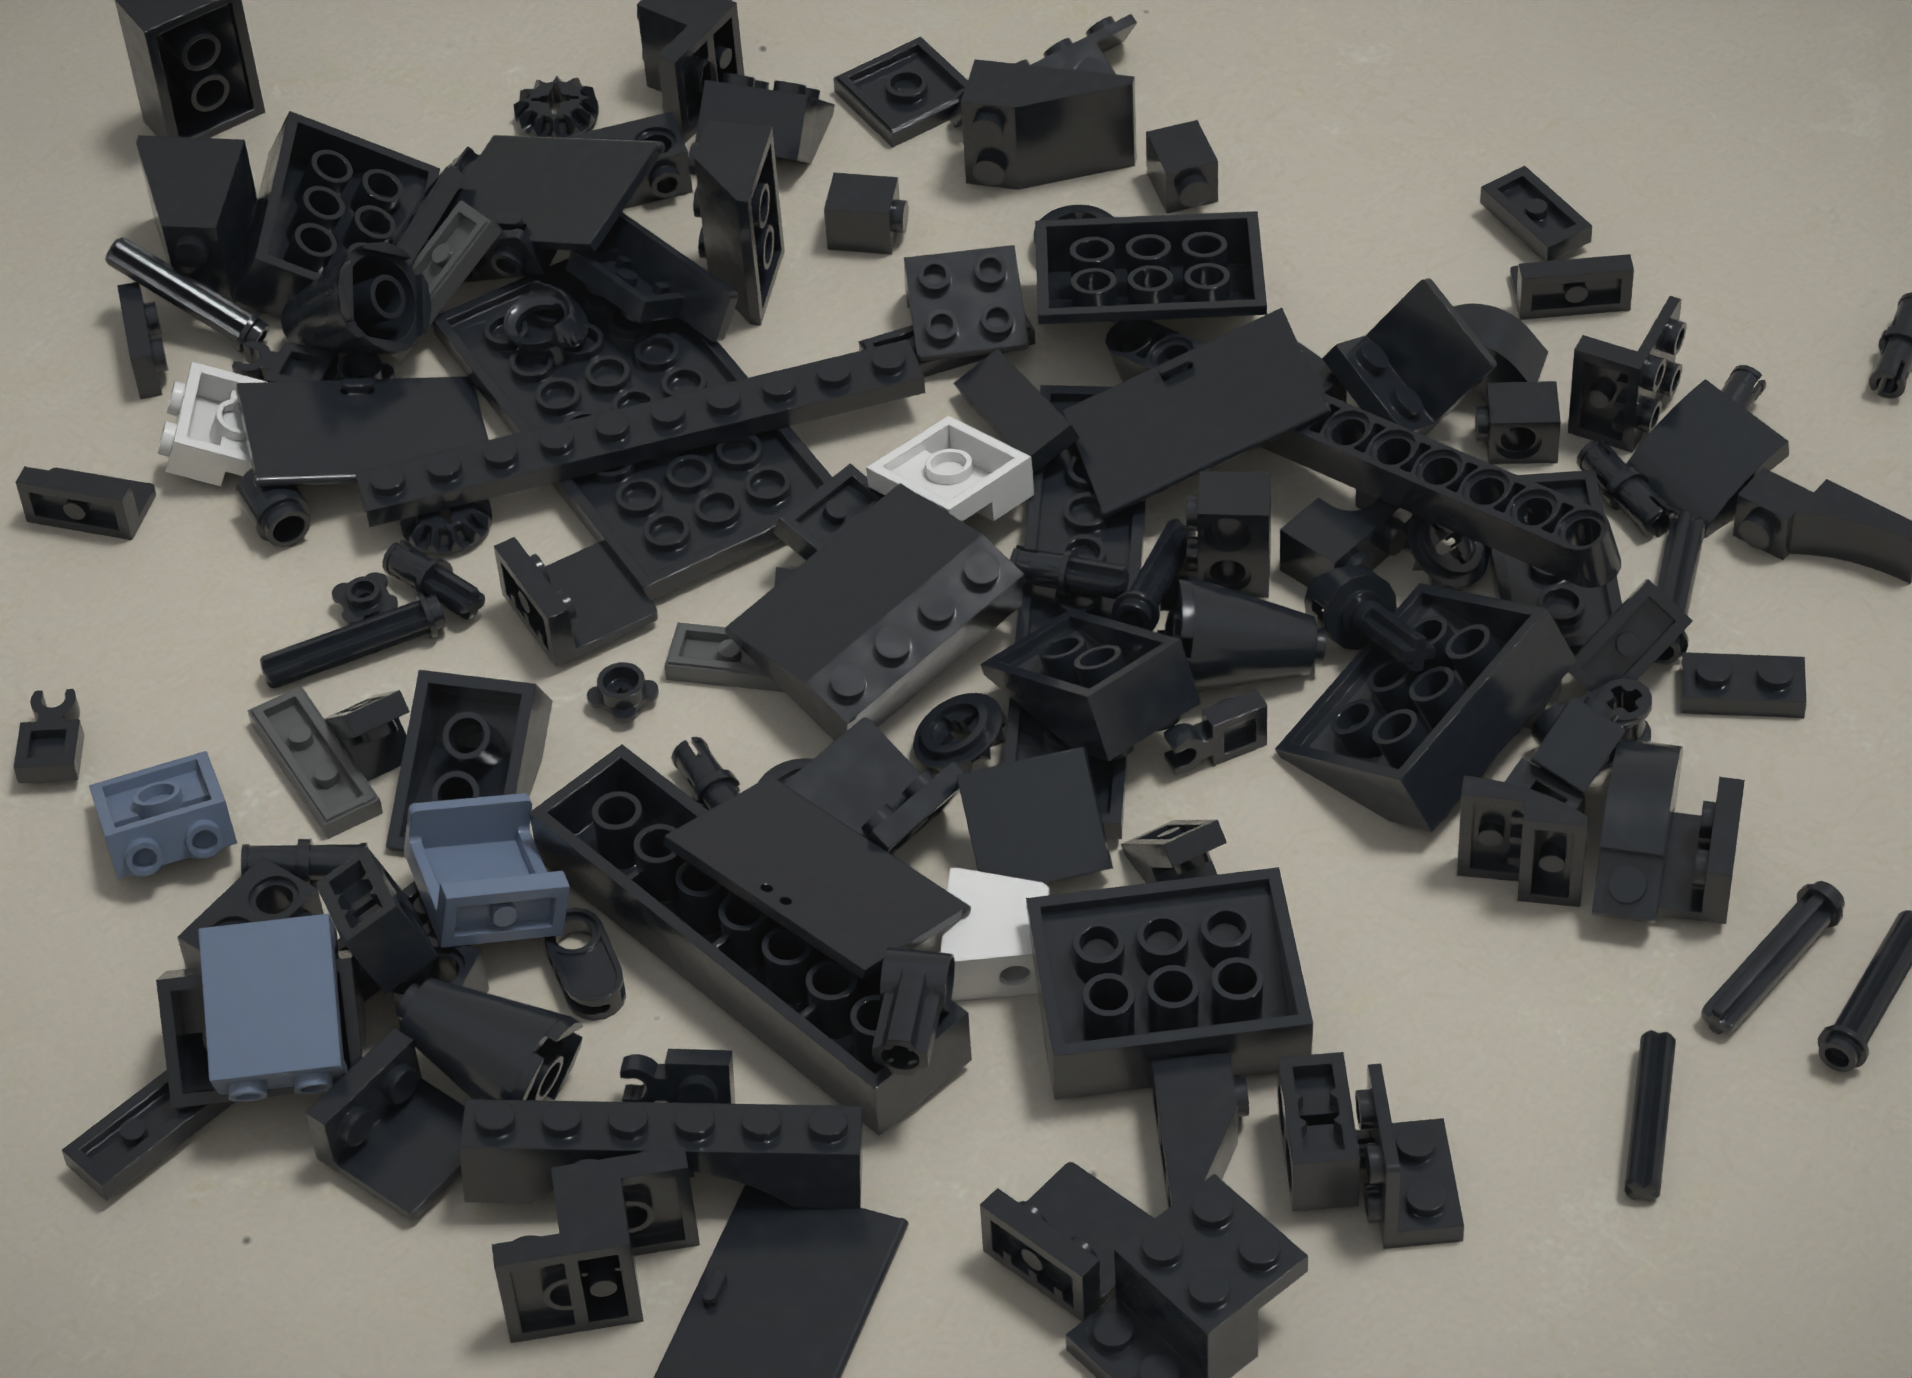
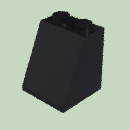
[136,135,258,305]

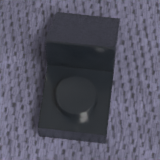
[324,690,410,781]
[1121,820,1227,883]

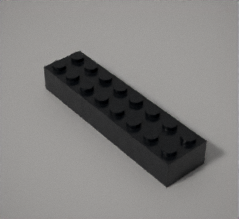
[529,744,972,1136]

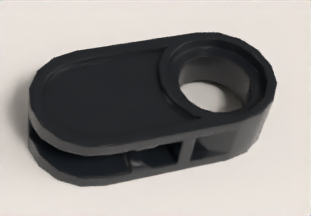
[544,907,626,1021]

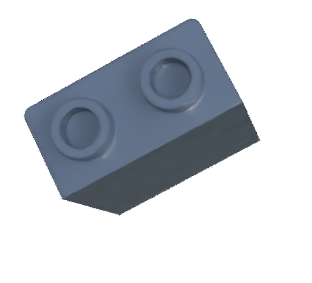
[404,793,570,948]
[198,914,348,1102]

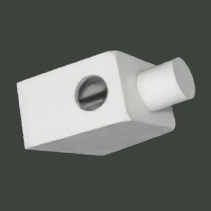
[940,868,1050,1001]

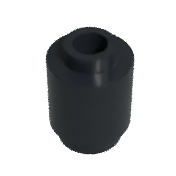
[236,468,310,547]

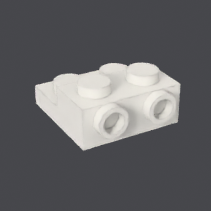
[157,362,266,486]
[866,416,1034,522]

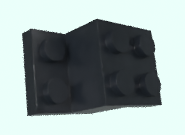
[637,0,745,143]
[492,1146,700,1343]
[1065,1174,1308,1378]

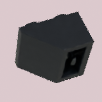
[695,73,835,164]

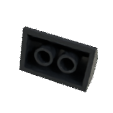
[115,0,265,138]
[688,121,785,325]
[156,950,366,1108]

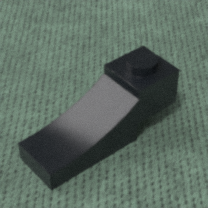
[1733,468,1912,584]

